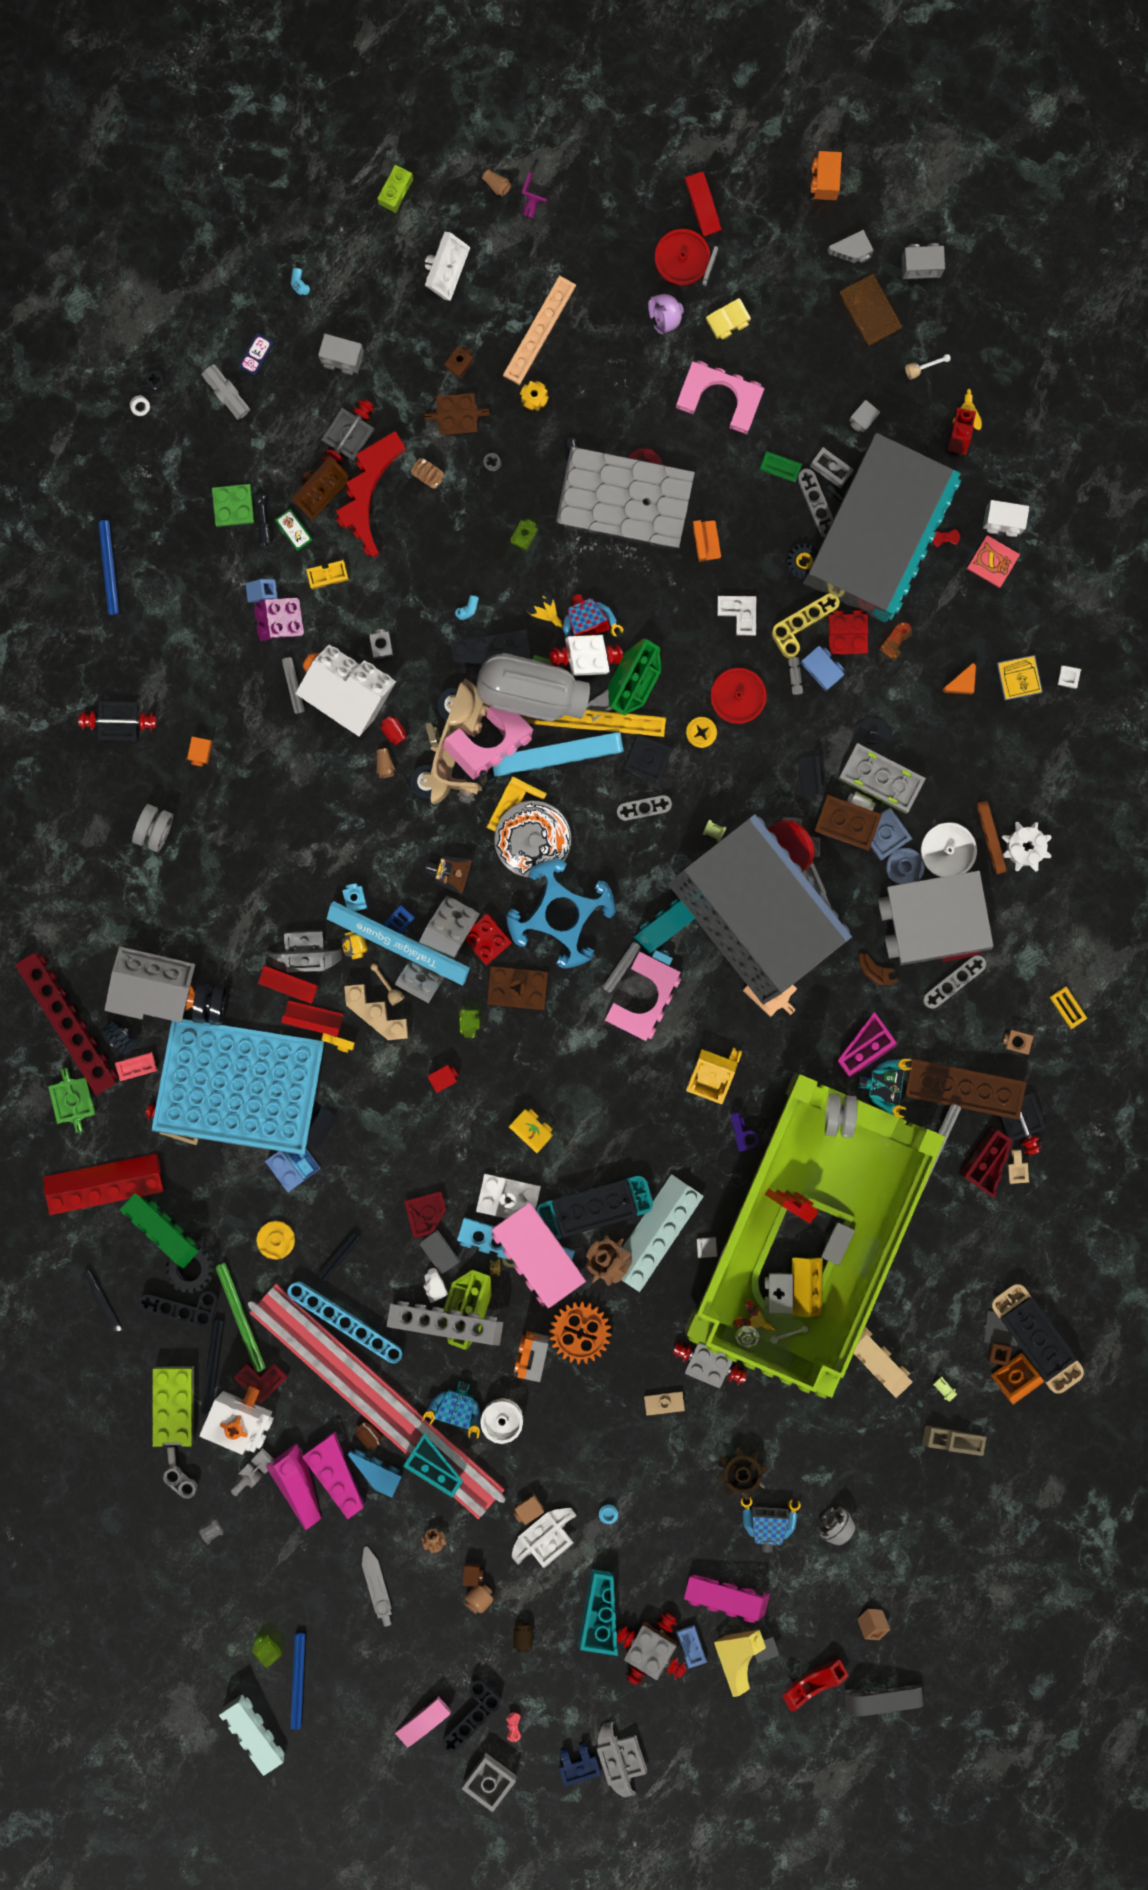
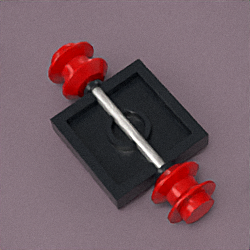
[78,701,157,741]
[1000,1093,1046,1155]

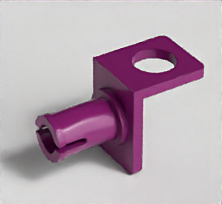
[522,172,548,218]

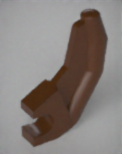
[858,952,898,985]

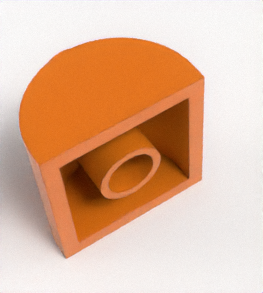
[991,1353,1044,1405]

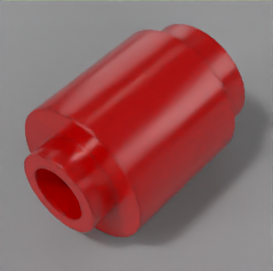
[380,716,407,746]

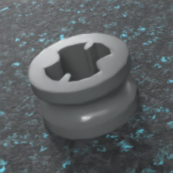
[483,453,501,471]

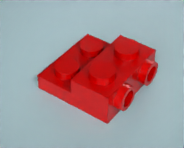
[828,610,868,655]
[765,1188,818,1223]

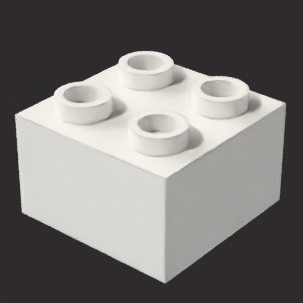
[983,500,1029,537]

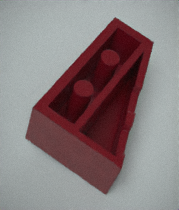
[959,1127,1012,1198]

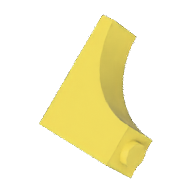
[714,1630,766,1697]

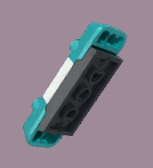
[536,1176,653,1239]

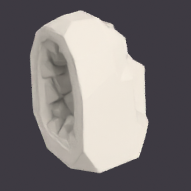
[424,1268,449,1303]

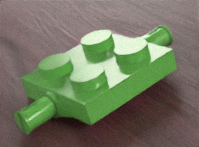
[48,1068,96,1133]

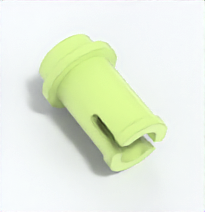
[933,1377,957,1402]

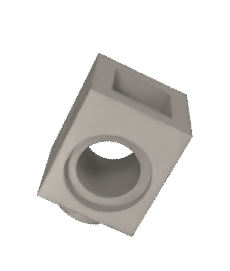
[849,400,880,433]
[369,629,393,659]

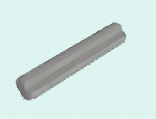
[282,657,305,714]
[603,942,641,993]

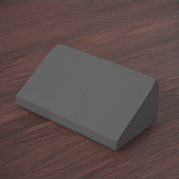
[420,1230,460,1274]

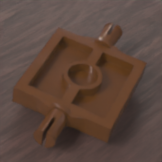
[424,393,490,435]

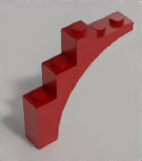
[336,431,406,559]

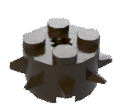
[716,1447,769,1500]

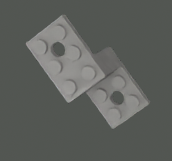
[395,895,480,1003]

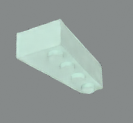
[219,1694,285,1776]

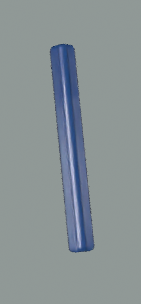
[98,520,119,615]
[290,1633,305,1729]

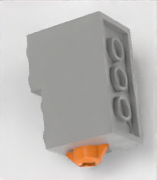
[104,946,195,1023]

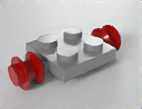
[673,1341,748,1388]
[617,1626,687,1680]

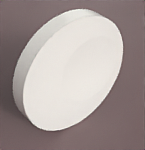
[921,823,977,877]

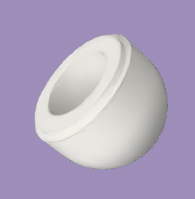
[130,395,150,416]

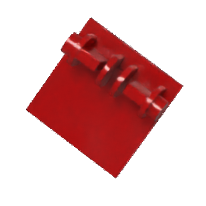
[464,913,512,965]

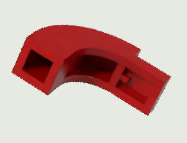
[782,1659,849,1712]

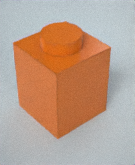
[187,737,213,767]

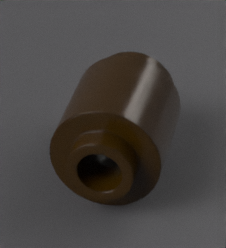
[513,1623,533,1653]

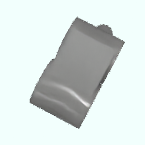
[163,1447,198,1499]
[231,1448,274,1496]

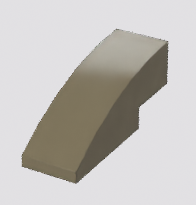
[922,1425,987,1456]

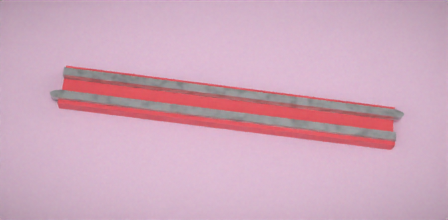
[248,1284,505,1519]

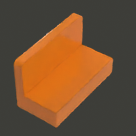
[693,520,721,562]

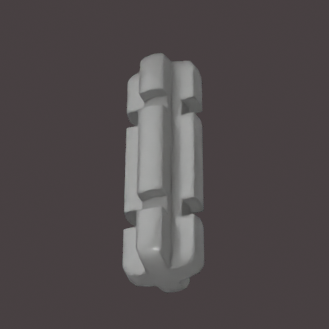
[788,657,803,695]

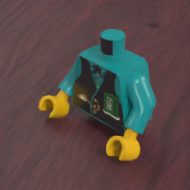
[858,1058,912,1118]

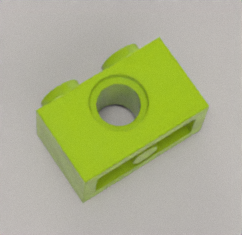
[377,165,413,213]

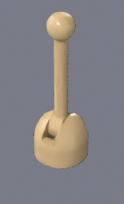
[371,963,405,1006]

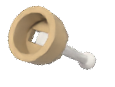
[905,354,951,380]

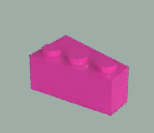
[838,1012,897,1079]

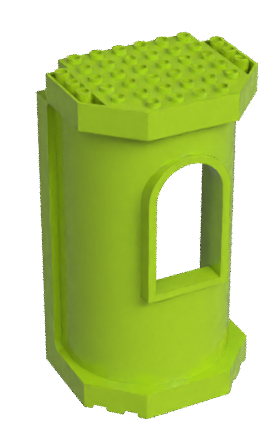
[685,1073,946,1399]

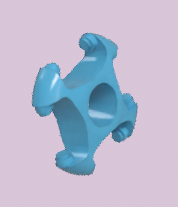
[506,859,616,969]

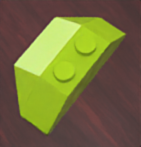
[443,1270,492,1350]

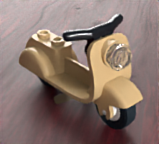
[410,678,496,805]

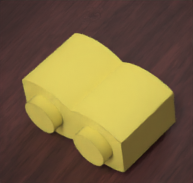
[706,298,751,340]

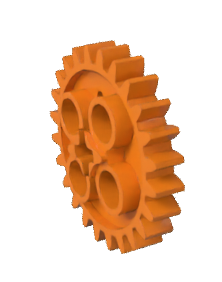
[549,1301,612,1364]

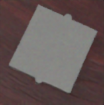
[703,246,718,286]

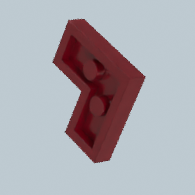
[233,1363,288,1404]

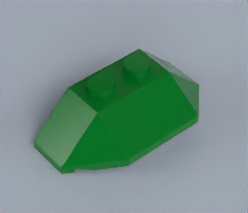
[608,638,661,715]

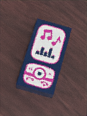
[239,333,274,377]

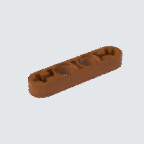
[977,800,1006,875]

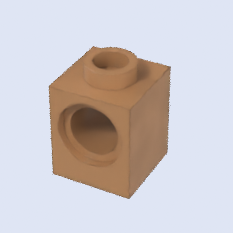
[1002,1030,1034,1055]
[514,1494,544,1525]

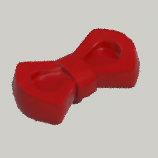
[932,529,960,547]

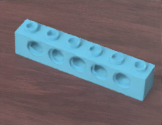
[457,1217,575,1260]

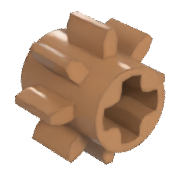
[421,1528,446,1553]

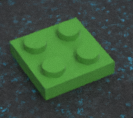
[212,484,254,527]

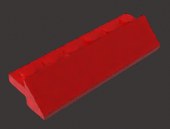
[44,1153,164,1215]

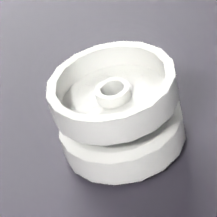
[481,1398,523,1444]

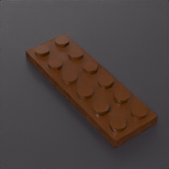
[905,1059,1027,1120]

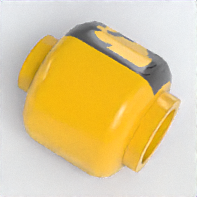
[341,932,368,959]

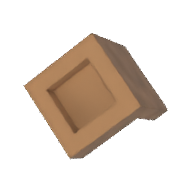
[858,1609,890,1640]

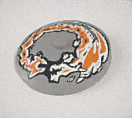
[494,801,571,877]

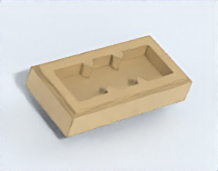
[644,1391,685,1416]

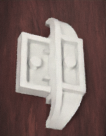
[512,1508,577,1568]

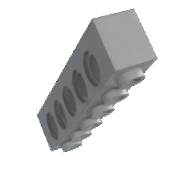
[387,1301,503,1345]

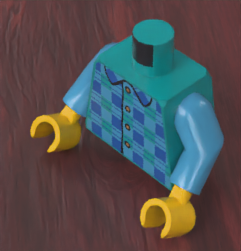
[422,1381,481,1439]

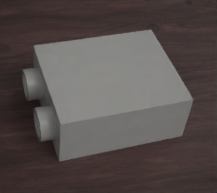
[878,871,993,966]

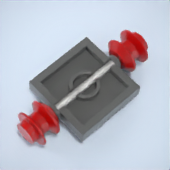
[321,399,375,464]

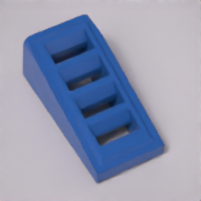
[383,905,415,934]

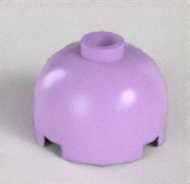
[648,294,683,334]

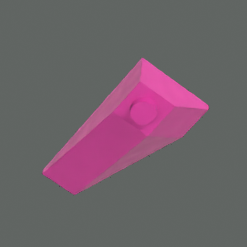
[266,1444,321,1530]

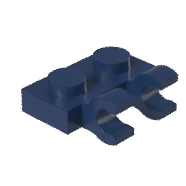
[559,1743,601,1787]

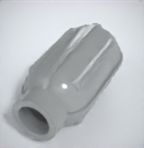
[477,653,590,722]

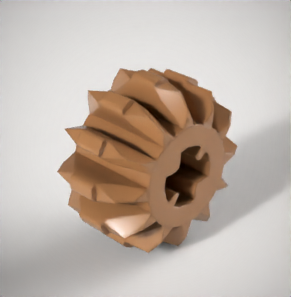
[411,458,444,488]

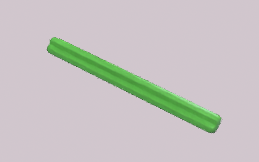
[216,1263,265,1372]

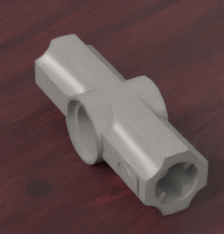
[202,365,250,420]

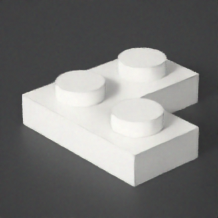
[717,596,756,636]

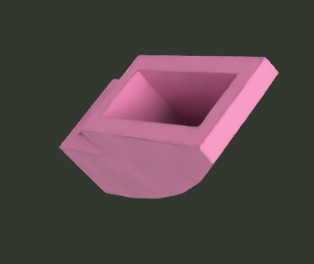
[395,1696,451,1748]

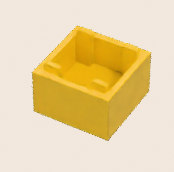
[686,1049,737,1104]

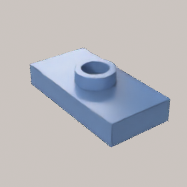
[676,1625,707,1668]

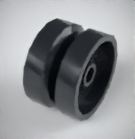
[192,981,226,1026]

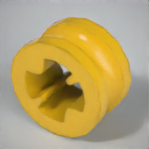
[728,1048,742,1064]

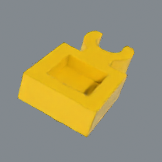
[321,1033,355,1053]

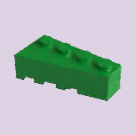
[120,1193,199,1268]

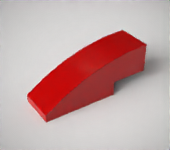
[684,171,721,237]

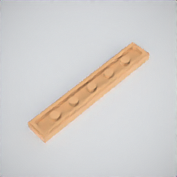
[503,275,576,385]

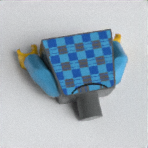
[741,1497,800,1553]

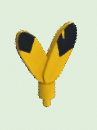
[527,591,563,629]

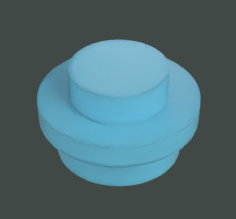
[599,1504,618,1524]

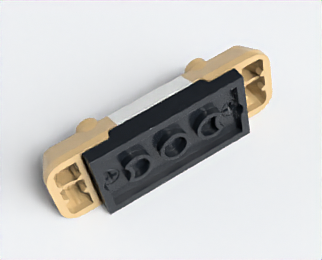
[992,1284,1084,1393]

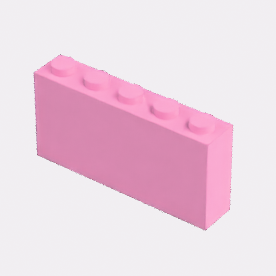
[491,1201,586,1309]

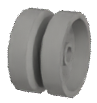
[132,804,174,852]
[825,1094,857,1138]

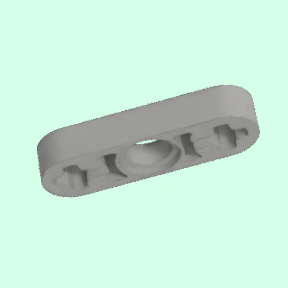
[617,795,672,821]

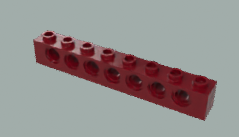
[15,953,118,1095]

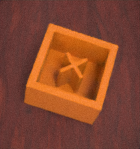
[811,151,842,200]

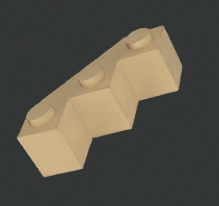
[344,984,408,1040]
[853,1327,912,1398]

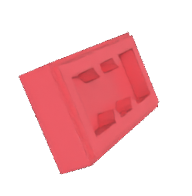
[115,1052,158,1081]

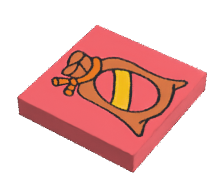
[967,535,1020,588]

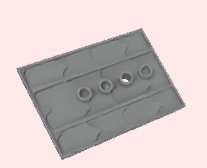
[556,446,695,548]

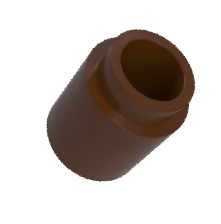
[354,1421,382,1450]

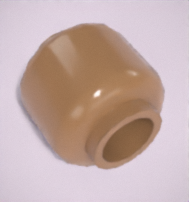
[465,1584,493,1614]

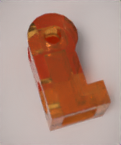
[879,623,912,661]

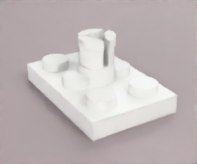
[425,232,470,301]
[476,1174,541,1218]

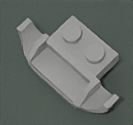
[597,1721,648,1797]

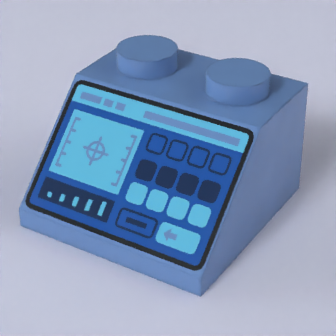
[265,1149,321,1192]

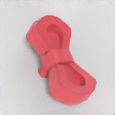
[506,1712,521,1742]

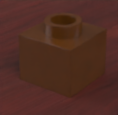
[987,1341,1012,1366]
[463,1563,483,1587]

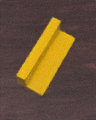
[791,1257,822,1318]

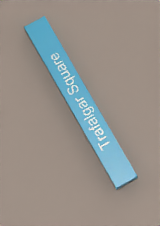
[327,901,470,986]

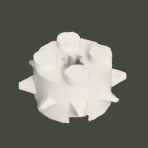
[1002,822,1052,872]

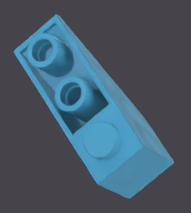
[348,1449,403,1498]

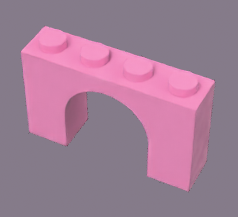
[676,361,764,434]
[443,706,533,780]
[605,952,682,1041]

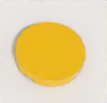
[256,1221,295,1260]

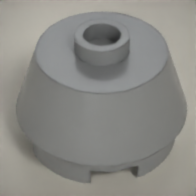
[816,1506,855,1545]

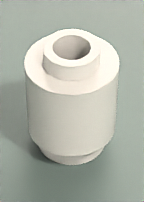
[846,792,876,811]

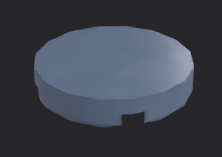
[886,848,924,885]

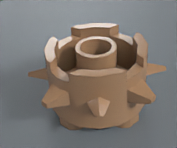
[585,1235,632,1286]

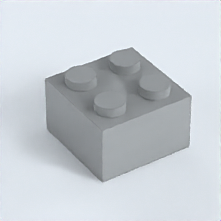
[901,243,945,279]
[318,334,364,375]
[462,1752,516,1812]

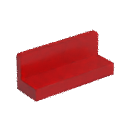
[258,965,319,1004]
[281,1001,344,1037]

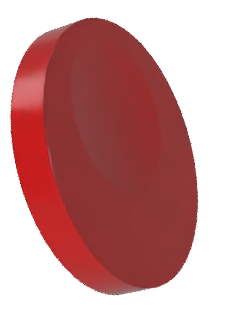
[655,229,710,286]
[711,668,766,724]
[768,820,814,873]

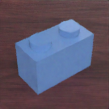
[801,646,845,691]

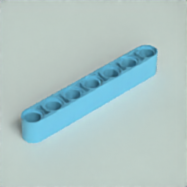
[492,732,624,777]
[288,1281,403,1363]

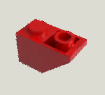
[947,408,976,455]

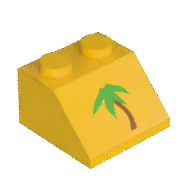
[509,1109,553,1153]

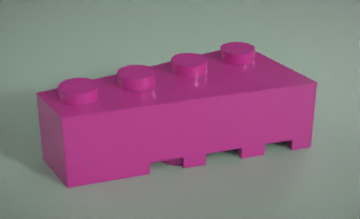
[302,1431,365,1519]
[684,1575,770,1623]

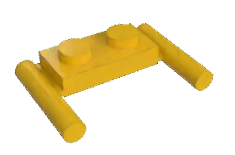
[486,776,546,832]

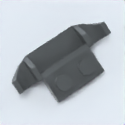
[267,930,344,973]

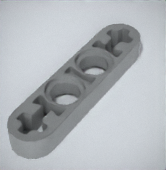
[798,469,834,539]
[923,956,986,1008]

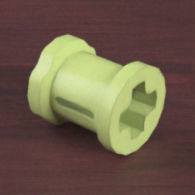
[702,820,727,842]

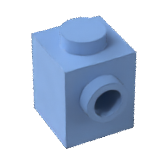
[246,579,277,602]

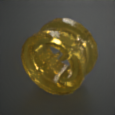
[490,1259,500,1276]

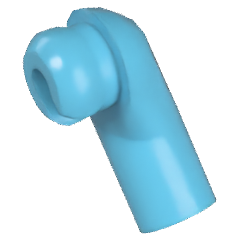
[291,268,310,295]
[455,595,479,620]

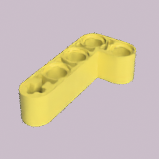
[772,593,840,658]

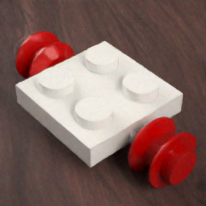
[549,635,623,676]

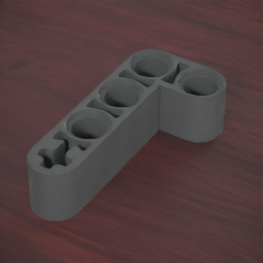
[844,1685,923,1716]

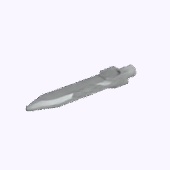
[362,1546,392,1627]

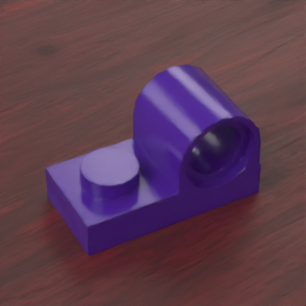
[730,1112,759,1152]

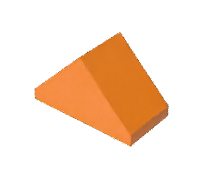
[943,663,976,695]

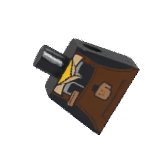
[426,856,473,895]

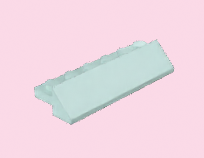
[621,1174,704,1292]

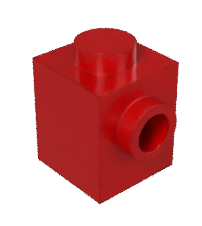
[427,1065,459,1093]

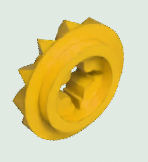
[686,717,717,748]

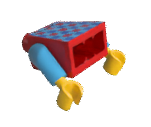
[563,594,623,639]

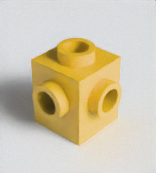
[520,381,549,411]

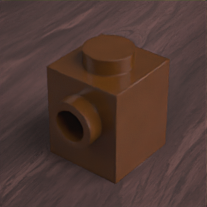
[444,346,474,379]

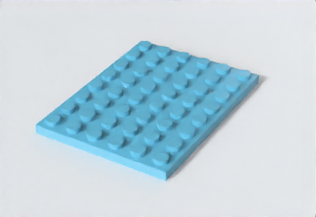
[152,1019,324,1155]

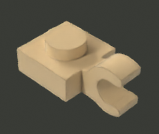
[1007,1149,1029,1184]

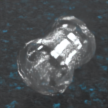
[199,1520,224,1545]

